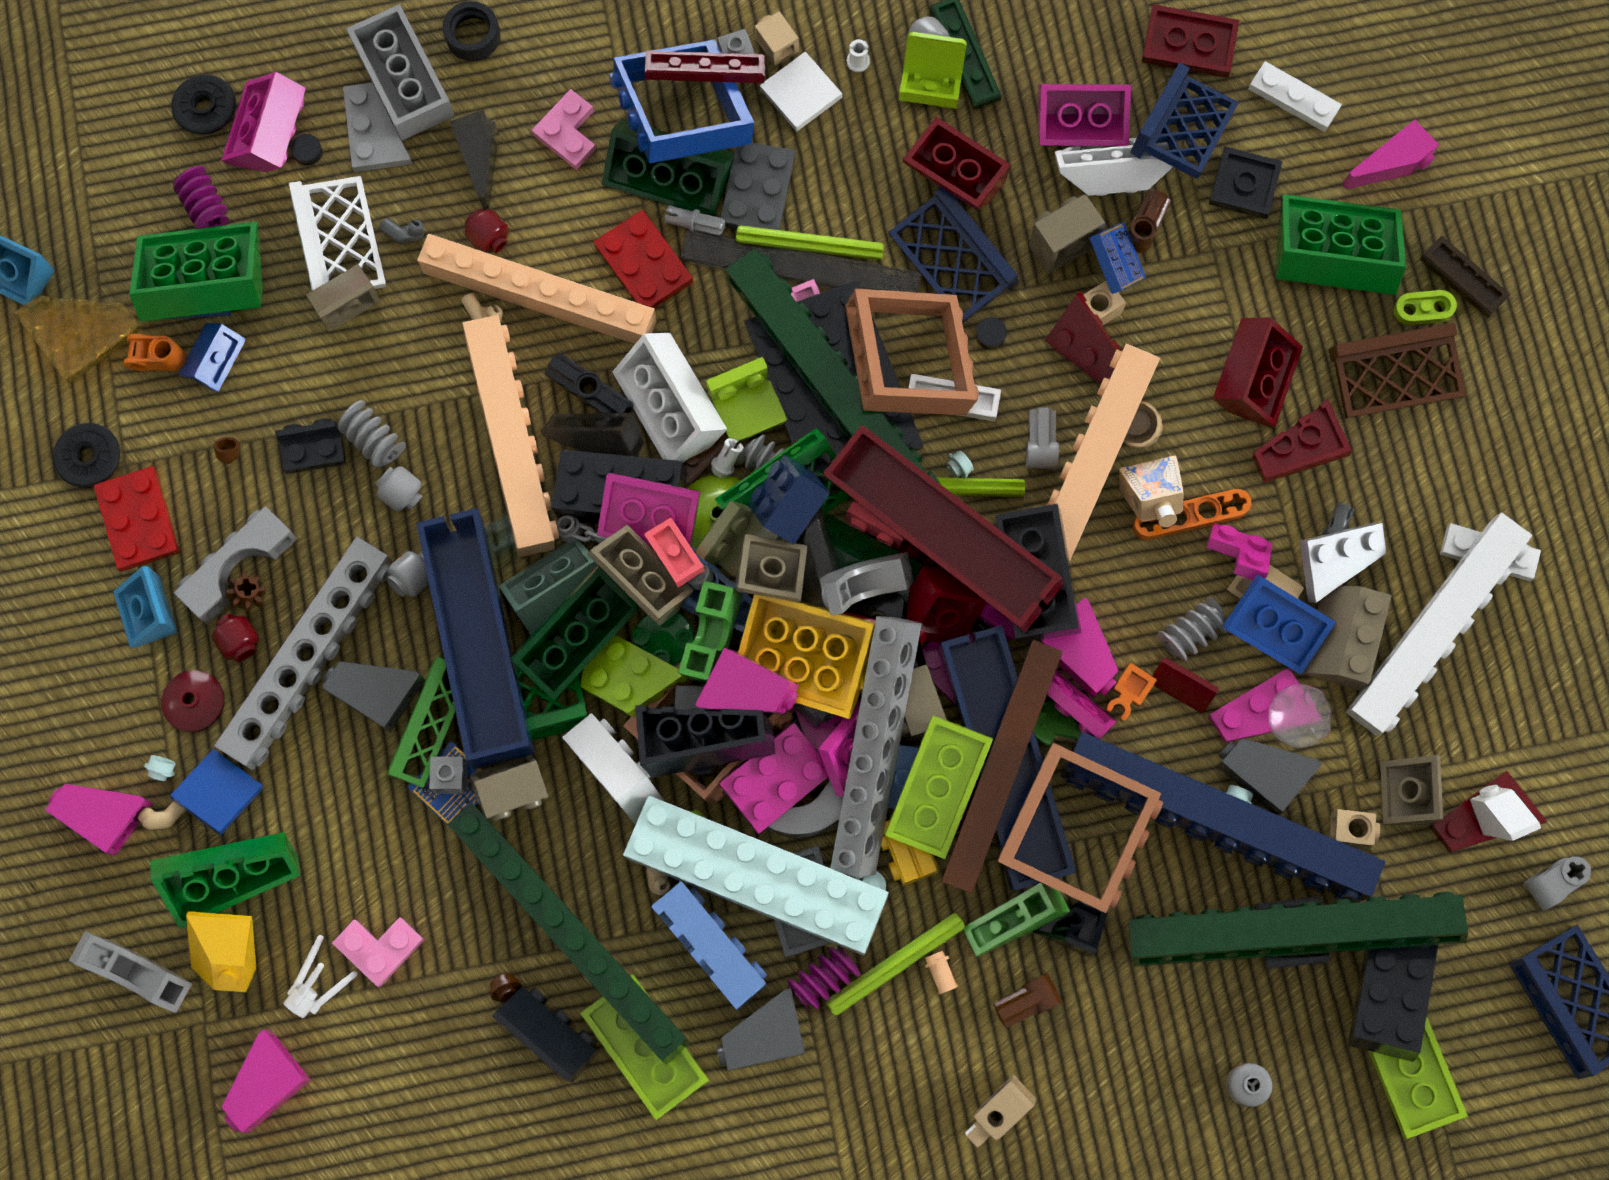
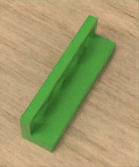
[386,657,455,788]

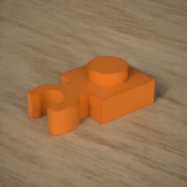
[1105,662,1157,722]

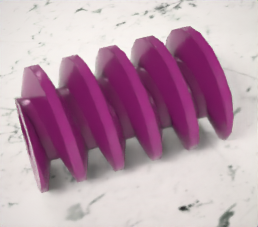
[173,166,229,229]
[787,946,861,1012]

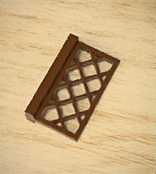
[1328,323,1466,419]

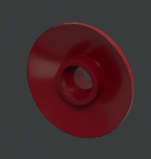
[161,670,225,732]

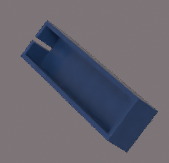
[416,508,535,770]
[938,625,1076,891]

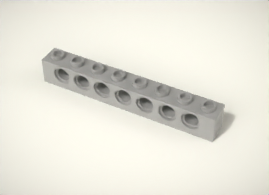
[214,536,393,770]
[830,616,922,878]

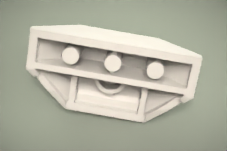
[1055,138,1173,196]

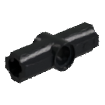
[544,353,634,426]

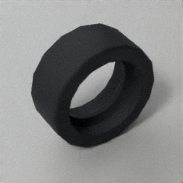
[443,1,500,61]

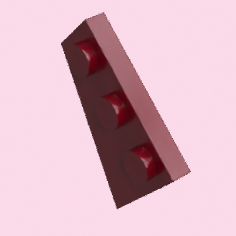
[1045,291,1122,384]
[1252,399,1352,483]
[1430,771,1547,853]

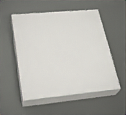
[760,52,842,132]

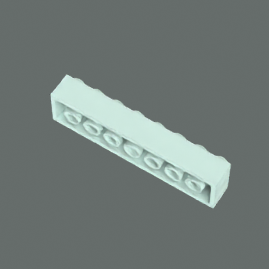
[623,795,889,956]

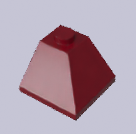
[906,566,987,643]

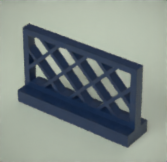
[1130,63,1239,179]
[888,187,1019,324]
[1508,925,1609,1079]

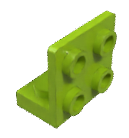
[706,357,787,443]

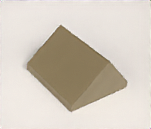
[306,264,381,332]
[735,534,807,603]
[1380,755,1443,826]

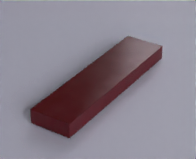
[645,51,765,83]

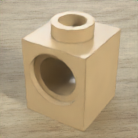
[755,11,799,66]
[1083,281,1126,326]
[1329,809,1380,849]

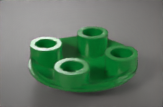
[632,612,695,667]

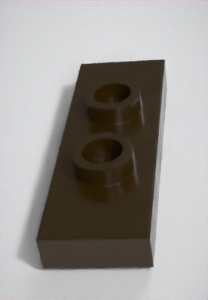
[1419,236,1511,318]

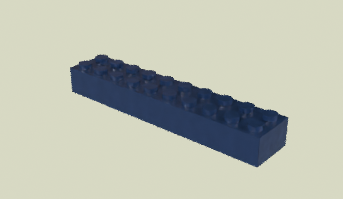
[1061,732,1386,903]

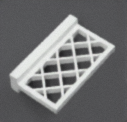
[289,176,386,291]

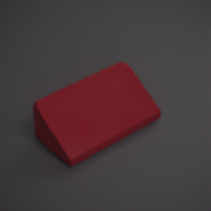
[1152,657,1219,713]

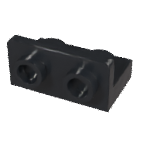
[275,419,346,474]

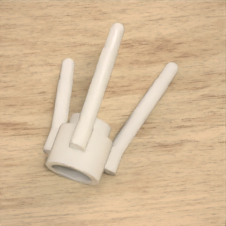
[284,935,357,1018]

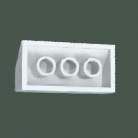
[612,333,727,462]

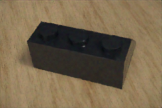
[492,987,599,1082]

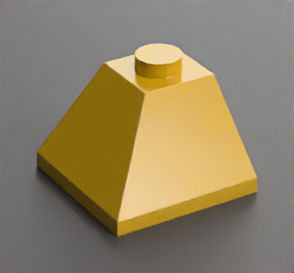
[186,911,256,992]

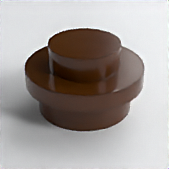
[490,973,522,1003]

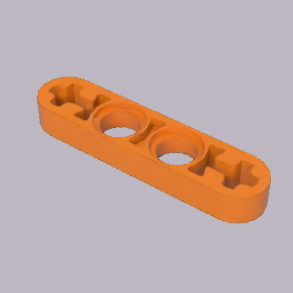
[1133,489,1252,540]

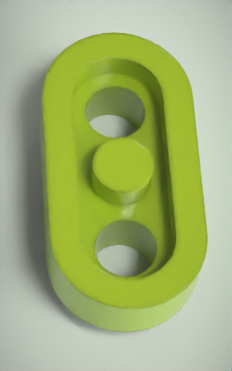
[1393,290,1457,325]

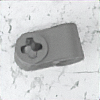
[1524,857,1591,911]

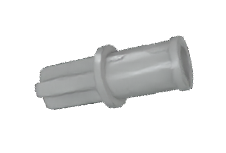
[665,205,725,236]

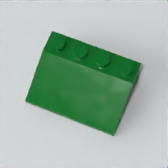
[1275,194,1406,295]
[129,221,263,322]

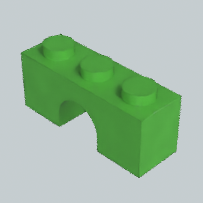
[678,581,743,683]

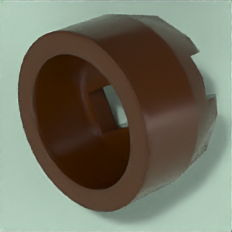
[214,437,240,464]

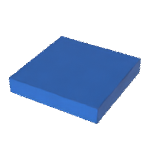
[170,749,263,836]

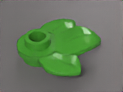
[1034,700,1079,746]

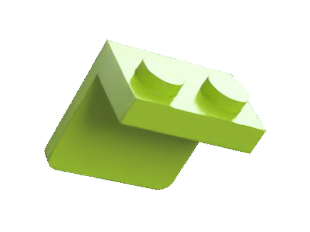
[899,32,967,109]

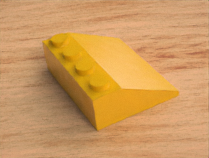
[738,594,875,719]

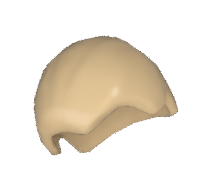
[1123,401,1163,449]

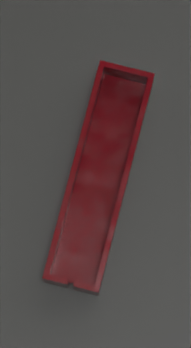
[823,425,1065,633]

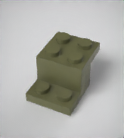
[695,501,806,578]

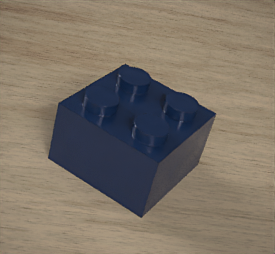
[749,454,830,545]

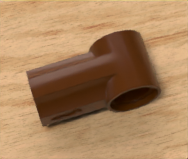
[1128,190,1172,253]
[993,973,1063,1029]

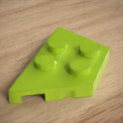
[580,635,687,718]

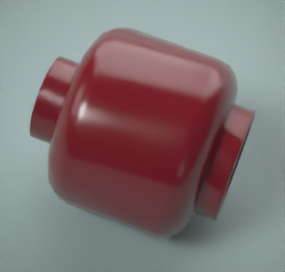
[465,209,509,253]
[212,614,259,662]

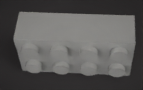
[346,4,455,141]

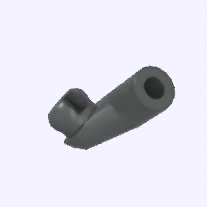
[379,217,424,244]

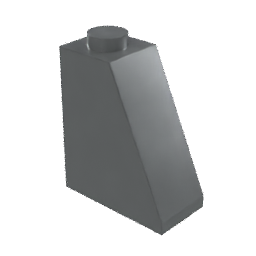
[322,661,425,732]
[1217,738,1322,815]
[717,988,805,1071]

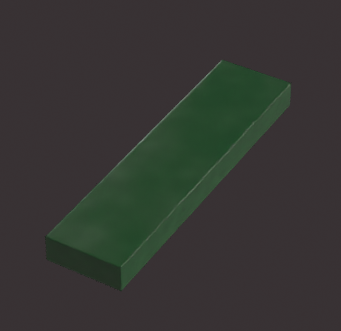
[930,0,1002,110]

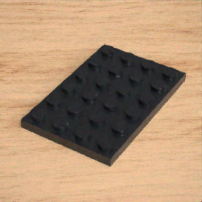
[744,280,924,485]

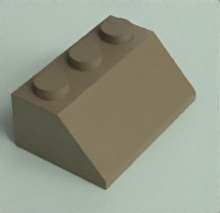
[588,525,694,626]
[1302,586,1392,691]

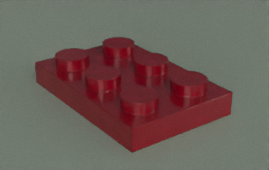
[1142,4,1240,78]

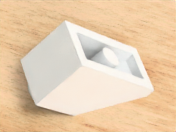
[1470,785,1541,841]

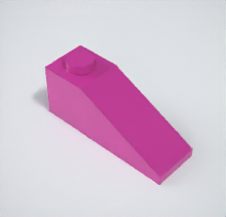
[1343,119,1439,189]

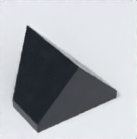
[1032,900,1108,957]

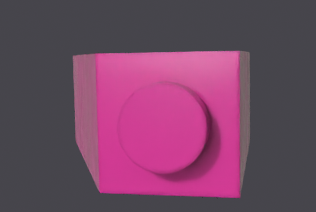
[1041,597,1118,699]
[695,648,799,714]
[45,784,154,856]
[222,1029,311,1133]

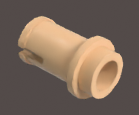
[924,951,958,995]

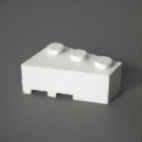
[562,713,664,824]

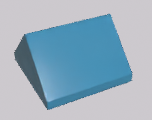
[0,235,55,308]
[113,566,178,648]

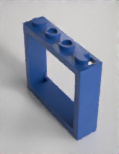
[609,39,754,164]

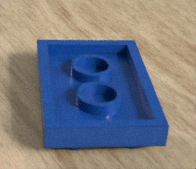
[1222,574,1336,675]

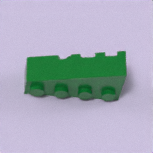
[150,832,300,929]

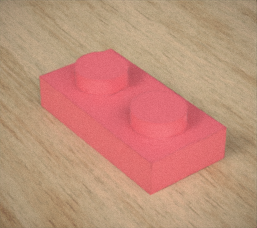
[844,501,904,550]
[644,518,705,587]

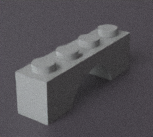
[174,506,298,625]

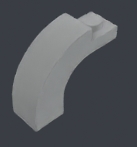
[820,552,914,615]
[766,781,843,838]
[69,931,192,1013]

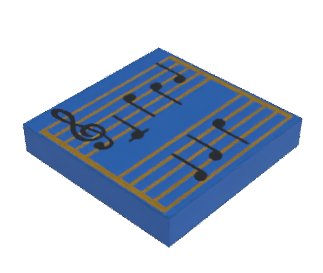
[1090,222,1146,294]
[407,741,482,826]

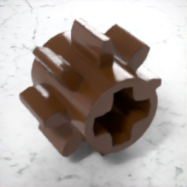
[226,572,266,613]

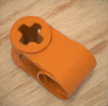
[123,334,187,371]

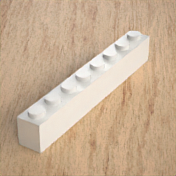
[1345,512,1532,735]

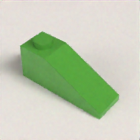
[964,883,1070,957]

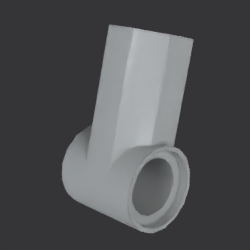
[1026,408,1059,470]

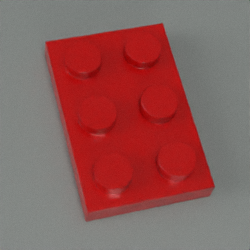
[593,209,694,308]
[94,466,180,572]

